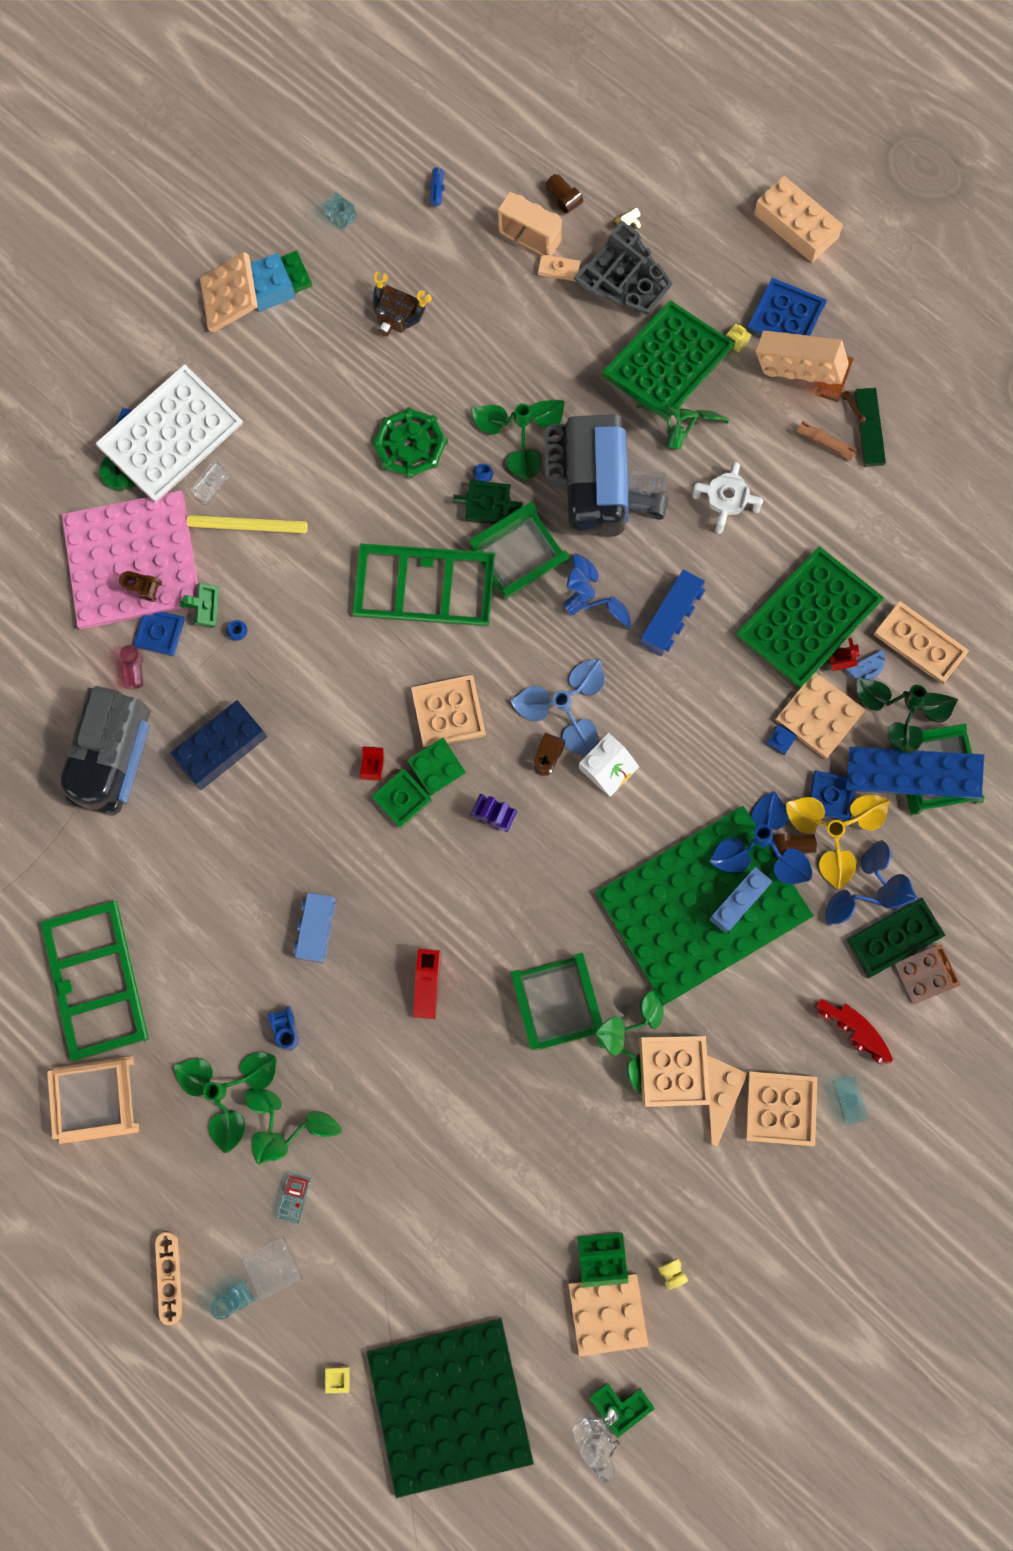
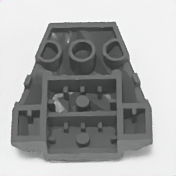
[573,220,673,315]

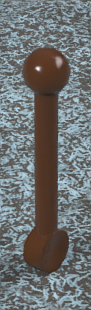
[842,391,866,423]

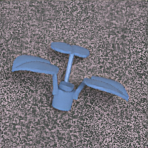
[511,659,605,756]

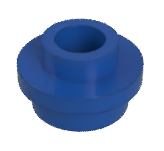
[473,464,493,482]
[226,620,248,641]

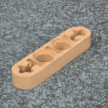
[155,1232,182,1325]

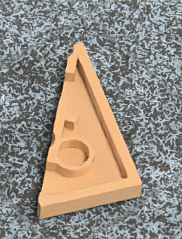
[707,1055,747,1147]

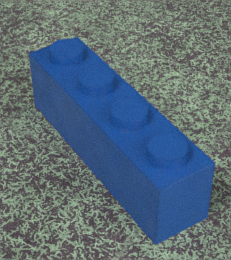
[640,569,706,656]

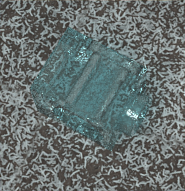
[323,192,356,230]

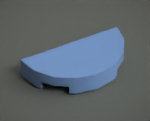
[845,649,885,680]

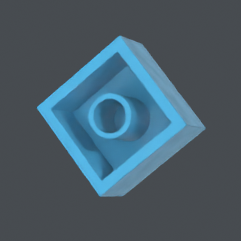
[250,253,296,312]

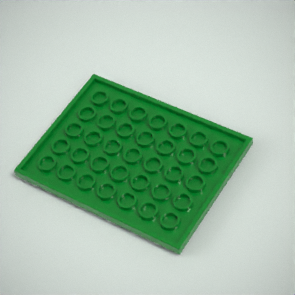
[595,805,814,1006]

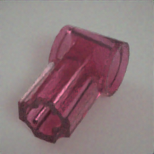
[120,645,144,689]

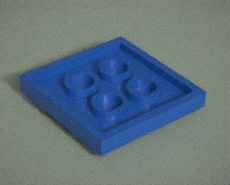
[747,277,827,336]

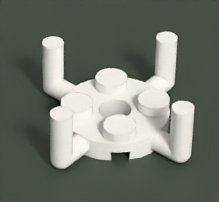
[692,462,763,534]

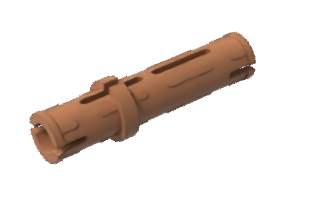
[797,420,857,461]

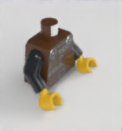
[373,271,432,336]

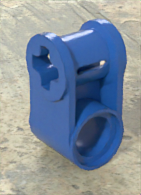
[268,1006,299,1051]

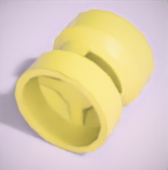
[658,1258,688,1290]

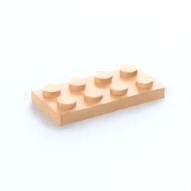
[874,601,969,685]

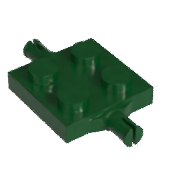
[453,480,523,524]

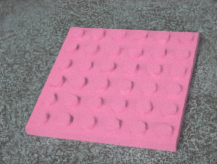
[62,490,198,630]

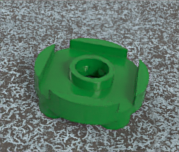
[99,456,136,492]

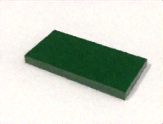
[846,897,946,978]

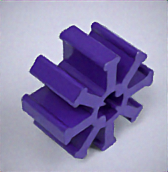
[470,794,517,833]

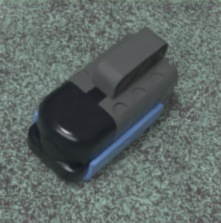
[545,414,629,537]
[60,686,151,816]

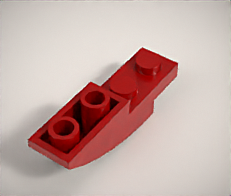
[813,998,893,1065]

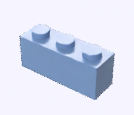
[709,867,772,934]
[293,893,336,964]

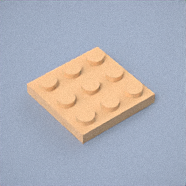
[200,252,258,333]
[775,673,866,760]
[411,675,486,749]
[639,1036,710,1107]
[746,1072,818,1146]
[569,1273,648,1356]

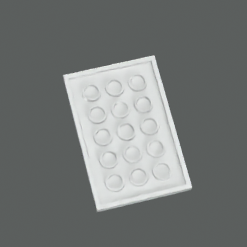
[96,364,243,503]

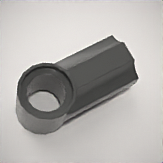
[628,491,669,520]

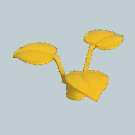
[786,795,890,889]

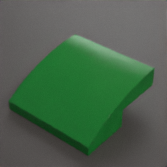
[577,1233,628,1288]

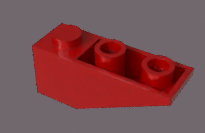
[413,949,442,1019]

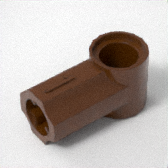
[546,174,583,214]
[773,834,817,859]

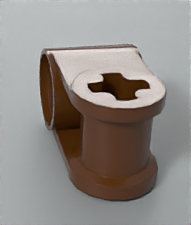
[119,571,163,602]
[534,733,566,776]

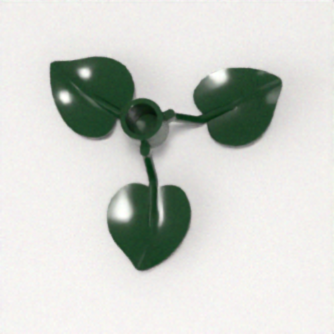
[856,677,958,754]

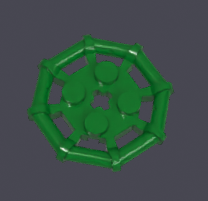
[372,407,448,479]

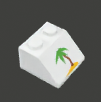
[579,733,639,797]

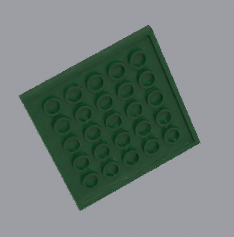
[367,1318,534,1498]

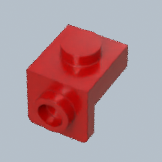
[830,637,860,671]
[360,746,385,781]

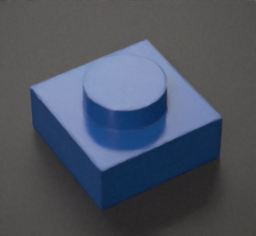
[767,725,797,756]

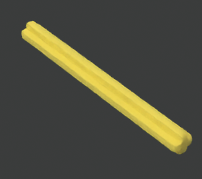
[186,515,308,533]

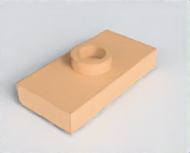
[538,255,580,282]

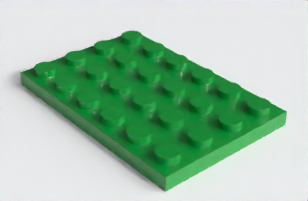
[601,300,735,421]
[736,546,884,689]

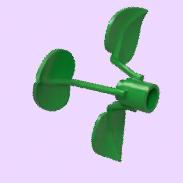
[472,400,565,480]
[636,404,729,449]
[594,990,664,1094]
[174,1052,277,1153]
[244,1088,342,1165]

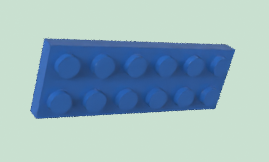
[846,747,985,799]

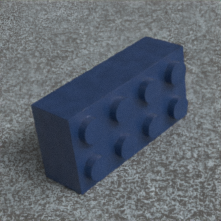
[170,700,267,790]

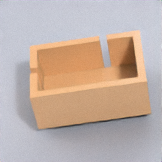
[498,191,562,256]

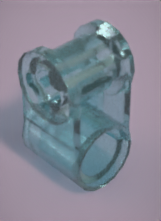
[210,1279,257,1320]

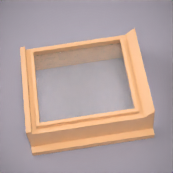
[47,1056,140,1144]

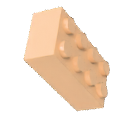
[754,176,843,263]
[755,330,849,384]

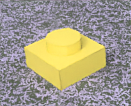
[325,1367,350,1393]

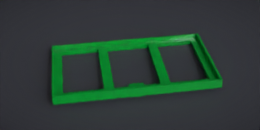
[352,543,496,626]
[40,901,149,1062]

